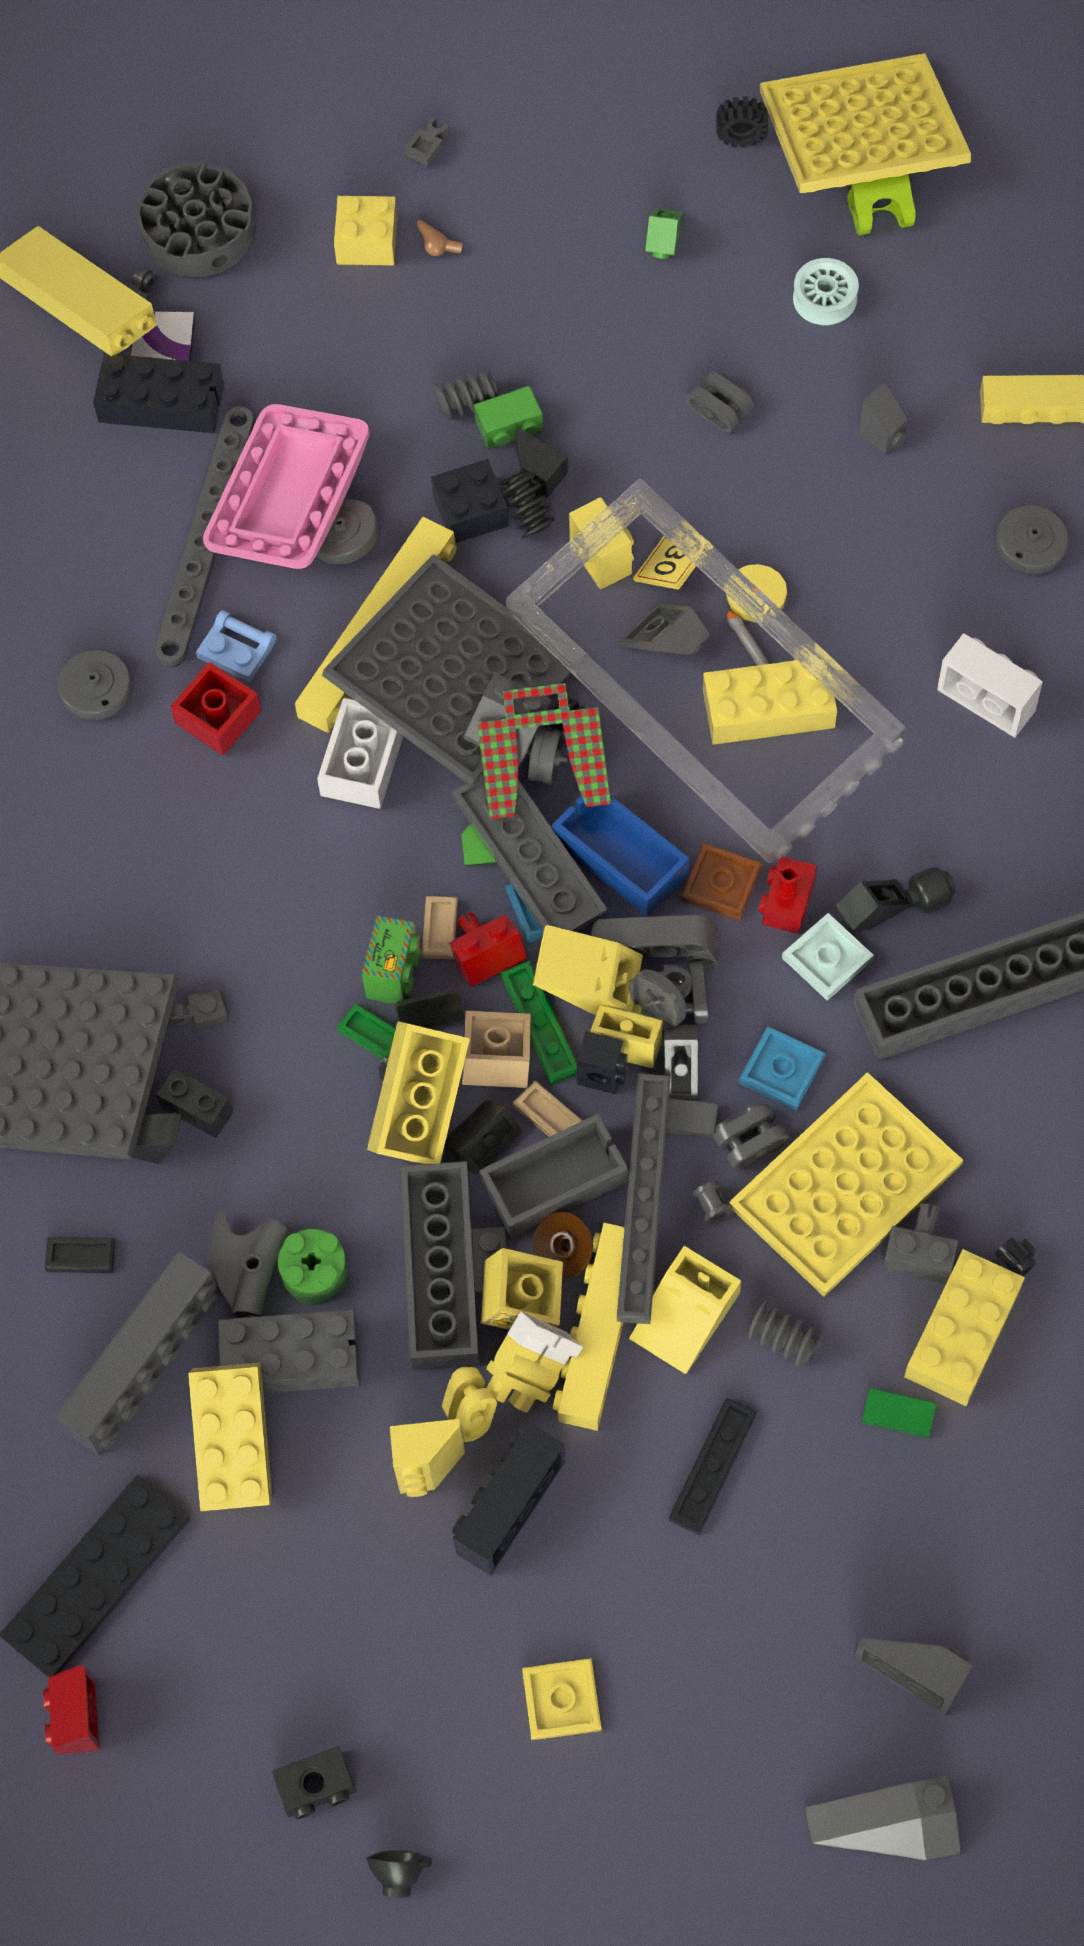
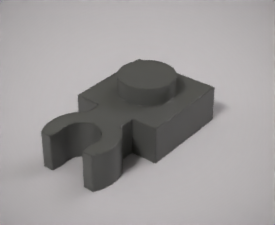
[403,116,449,167]

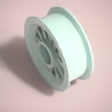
[793,258,859,325]

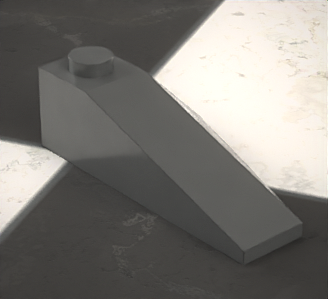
[804,1775,961,1861]

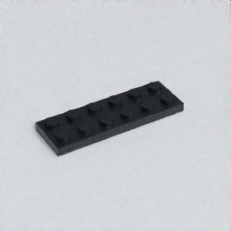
[0,1475,190,1677]

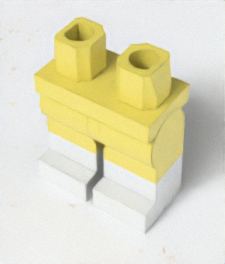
[486,1311,583,1413]

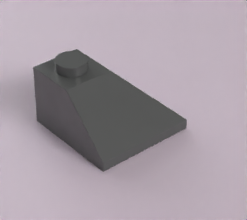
[618,603,710,655]

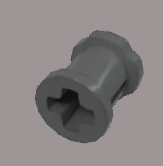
[693,1181,733,1225]

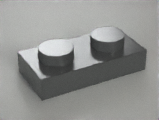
[472,1227,506,1296]

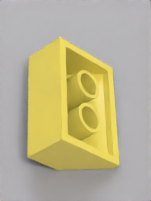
[390,1419,465,1497]

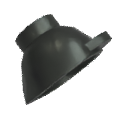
[366,1851,432,1898]

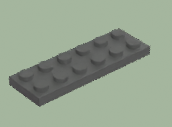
[452,773,607,932]

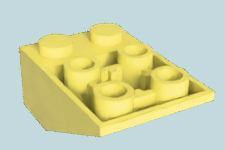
[533,925,643,1015]
[629,1246,741,1374]

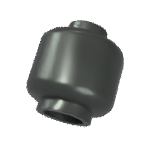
[905,867,956,913]

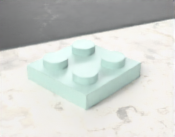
[782,913,874,1001]

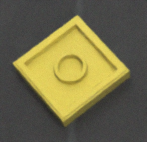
[522,1658,602,1740]

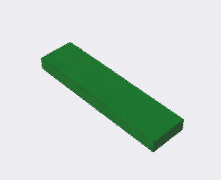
[500,961,577,1086]

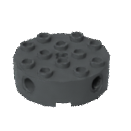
[137,162,256,278]

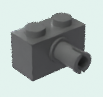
[883,1204,958,1284]

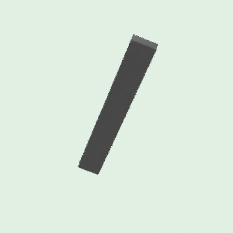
[617,1073,671,1324]

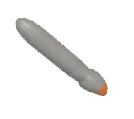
[727,611,768,665]

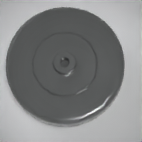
[316,499,380,565]
[994,504,1069,574]
[57,649,132,720]

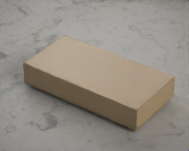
[422,896,458,960]
[513,1080,583,1137]

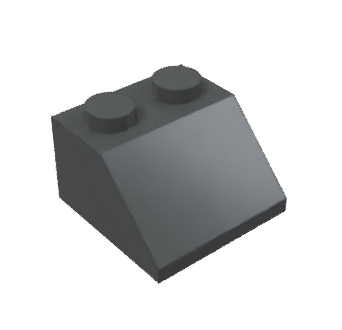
[463,672,552,765]

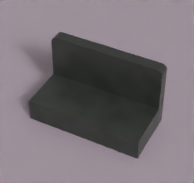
[395,988,465,1028]
[444,1100,523,1175]

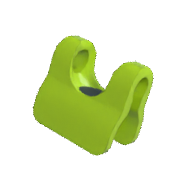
[847,174,916,236]

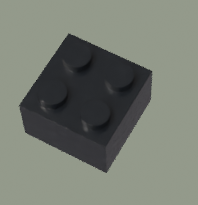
[431,459,509,543]

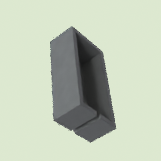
[479,1114,629,1240]
[218,1310,360,1394]

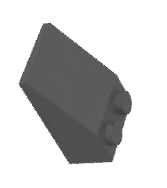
[854,1637,974,1715]

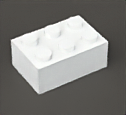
[937,633,1043,738]
[317,698,403,809]

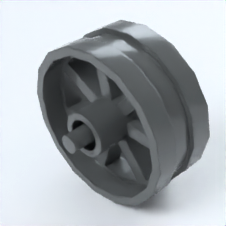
[526,726,568,785]

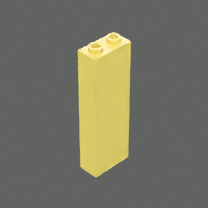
[0,226,157,357]

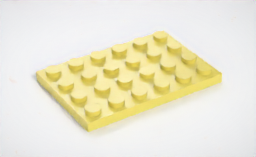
[729,1072,963,1297]

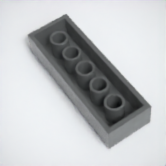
[401,1162,480,1370]
[56,1251,219,1455]

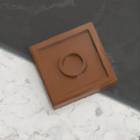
[681,843,763,921]

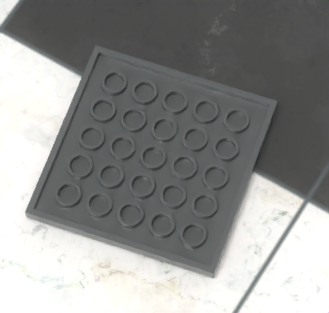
[322,554,580,784]
[0,963,179,1160]

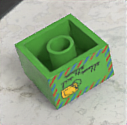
[362,915,422,1004]

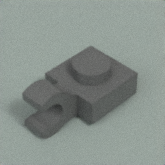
[170,987,228,1029]

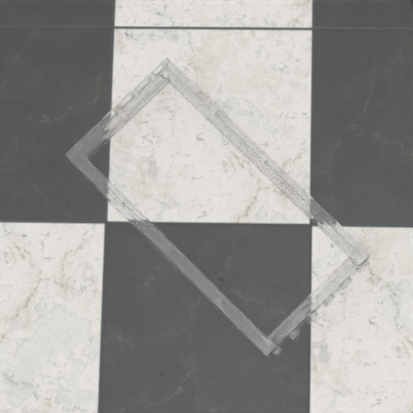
[506,478,906,864]

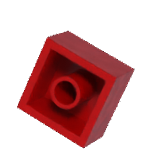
[170,662,262,755]

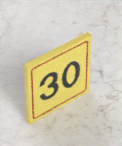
[633,534,711,590]

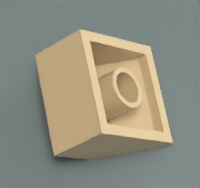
[462,1011,530,1088]

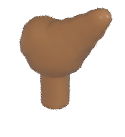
[417,220,463,256]

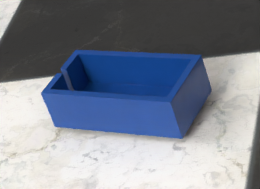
[552,795,690,917]

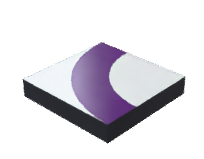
[131,311,195,361]

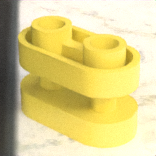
[442,1367,497,1442]

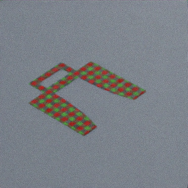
[477,683,611,819]

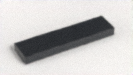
[669,1397,757,1536]

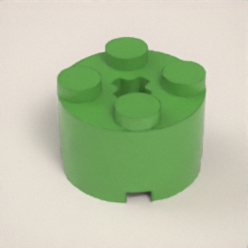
[278,1229,348,1305]

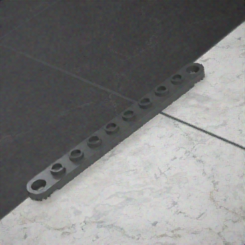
[155,406,254,667]

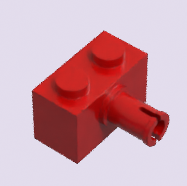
[758,856,817,934]
[449,912,527,987]

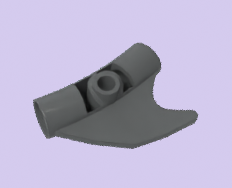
[209,1211,293,1318]

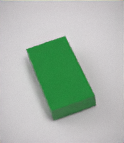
[337,1003,396,1060]
[862,1388,936,1439]

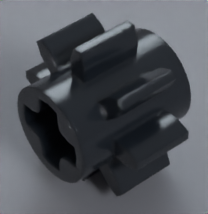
[995,1238,1036,1276]

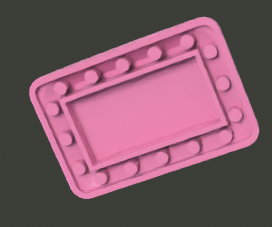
[203,404,370,569]

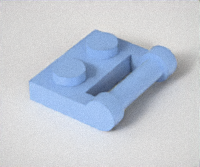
[196,610,277,683]

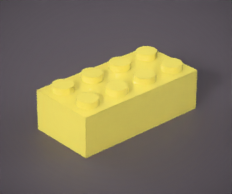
[703,656,837,745]
[367,1021,470,1164]
[904,1249,1025,1406]
[188,1362,273,1511]

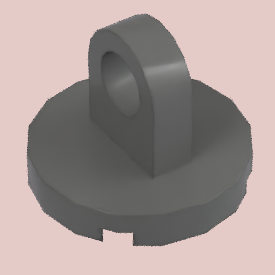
[629,967,692,1029]

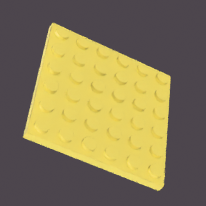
[760,53,971,193]

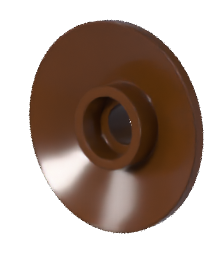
[533,1212,593,1279]

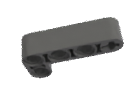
[591,915,721,970]

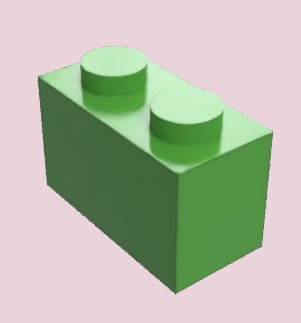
[474,386,543,449]

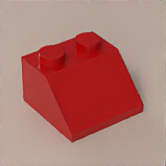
[43,1665,100,1755]

